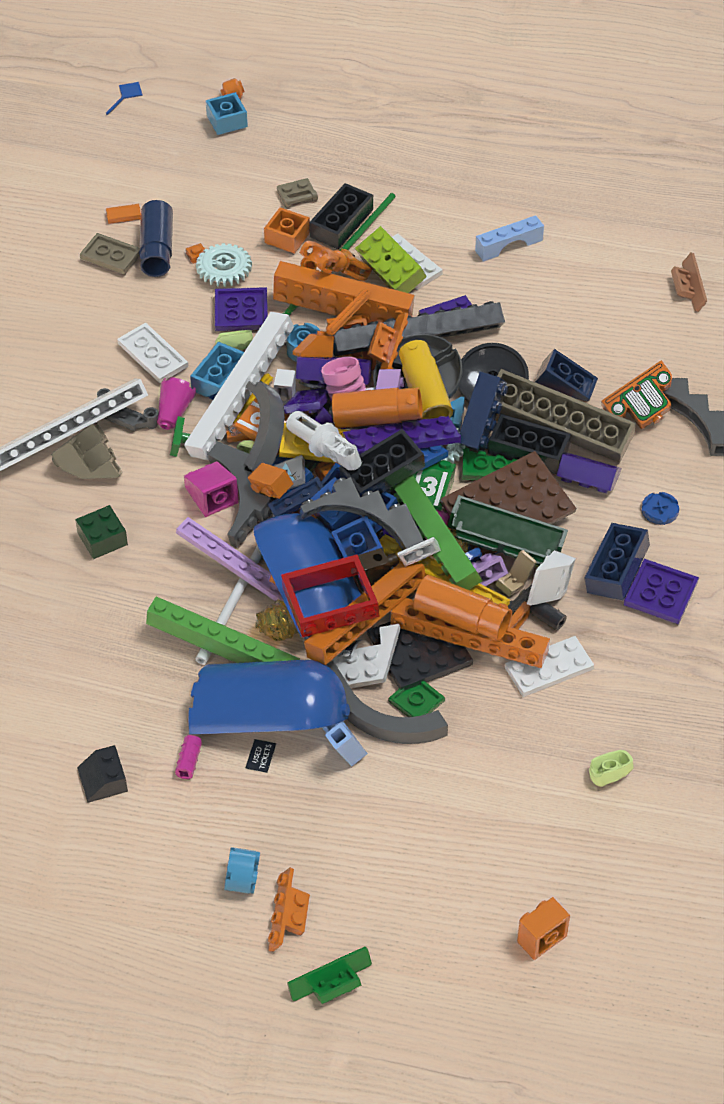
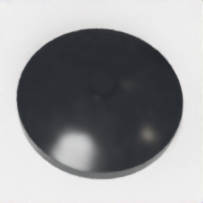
[458,343,529,403]

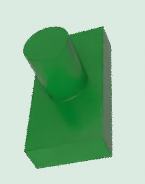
[170,416,191,457]

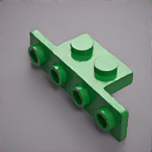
[287,946,372,1004]

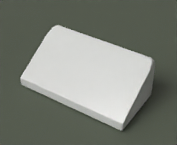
[397,537,441,567]

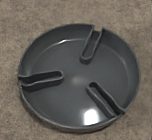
[373,334,463,400]

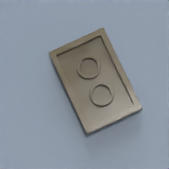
[80,233,140,275]

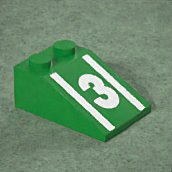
[413,460,456,510]

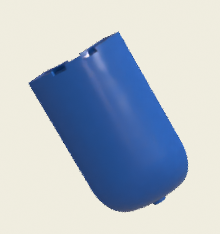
[253,513,361,639]
[188,660,350,735]

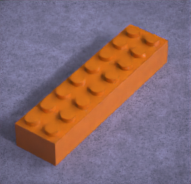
[273,261,415,324]

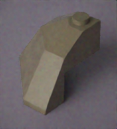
[51,422,122,479]

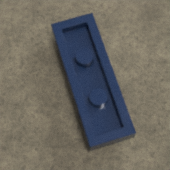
[268,476,324,516]

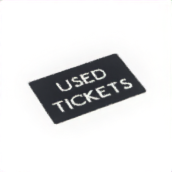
[245,739,276,773]

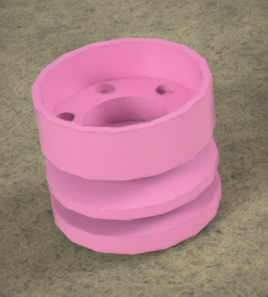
[321,357,366,401]

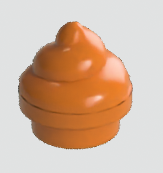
[300,257,318,270]

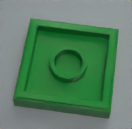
[388,681,445,717]

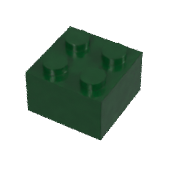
[75,505,128,559]

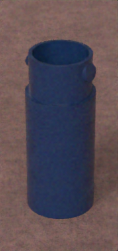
[139,200,173,277]

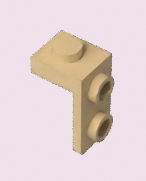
[496,550,536,597]

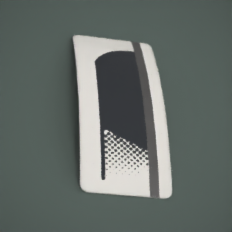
[338,640,362,657]

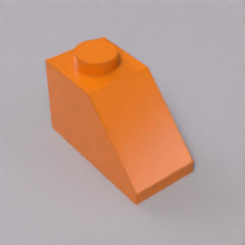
[292,331,334,358]

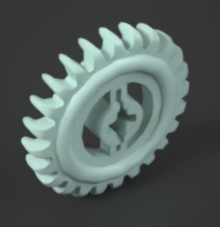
[196,243,252,287]

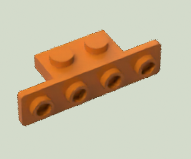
[367,312,409,378]
[268,867,310,952]

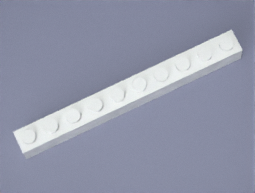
[184,312,294,460]
[0,378,148,471]

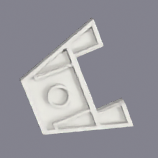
[332,624,400,688]

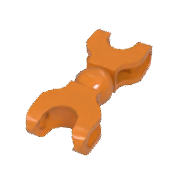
[299,241,372,281]

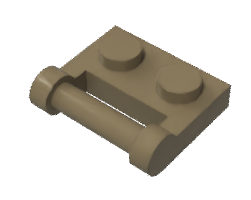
[277,178,318,208]

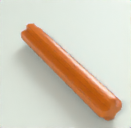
[326,289,371,336]

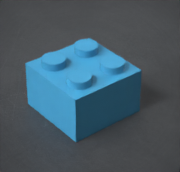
[205,92,248,135]

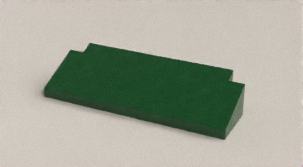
[448,495,568,566]

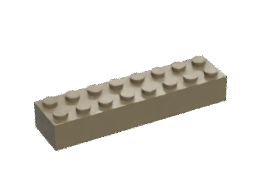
[497,369,636,463]

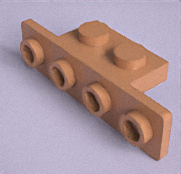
[671,252,707,312]

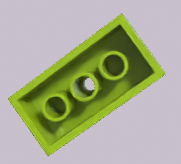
[355,226,427,293]

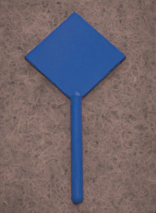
[106,82,143,115]

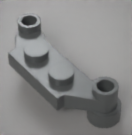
[97,388,158,431]

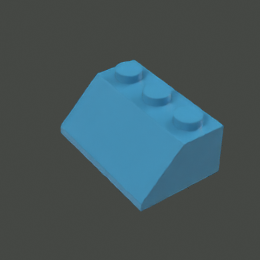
[190,342,244,397]

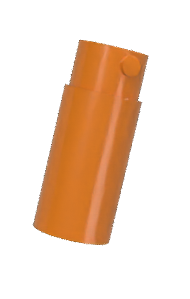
[332,387,423,428]
[414,574,512,641]

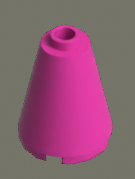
[157,377,196,430]

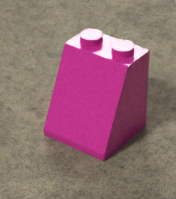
[184,461,239,517]

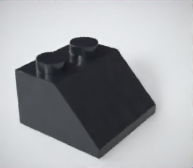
[77,745,128,803]

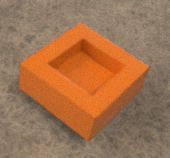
[185,243,205,264]

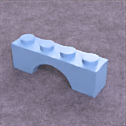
[475,215,544,262]

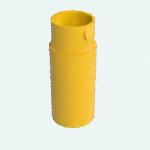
[398,340,453,421]

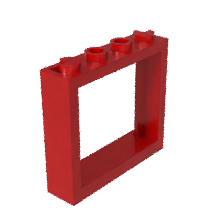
[281,555,380,638]

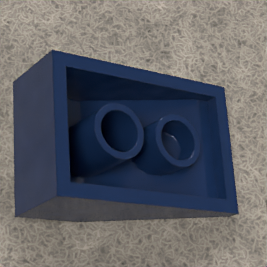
[535,348,598,402]

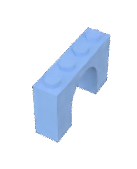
[322,721,368,766]

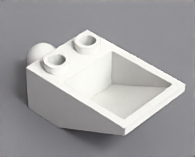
[527,550,576,605]

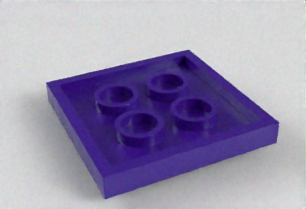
[215,287,268,331]
[624,559,699,624]

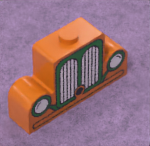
[601,360,672,429]

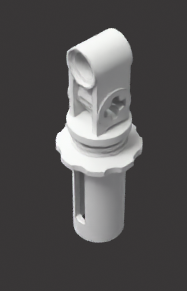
[286,411,362,470]

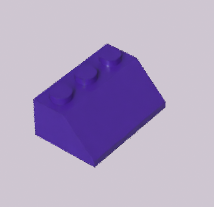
[557,453,622,493]

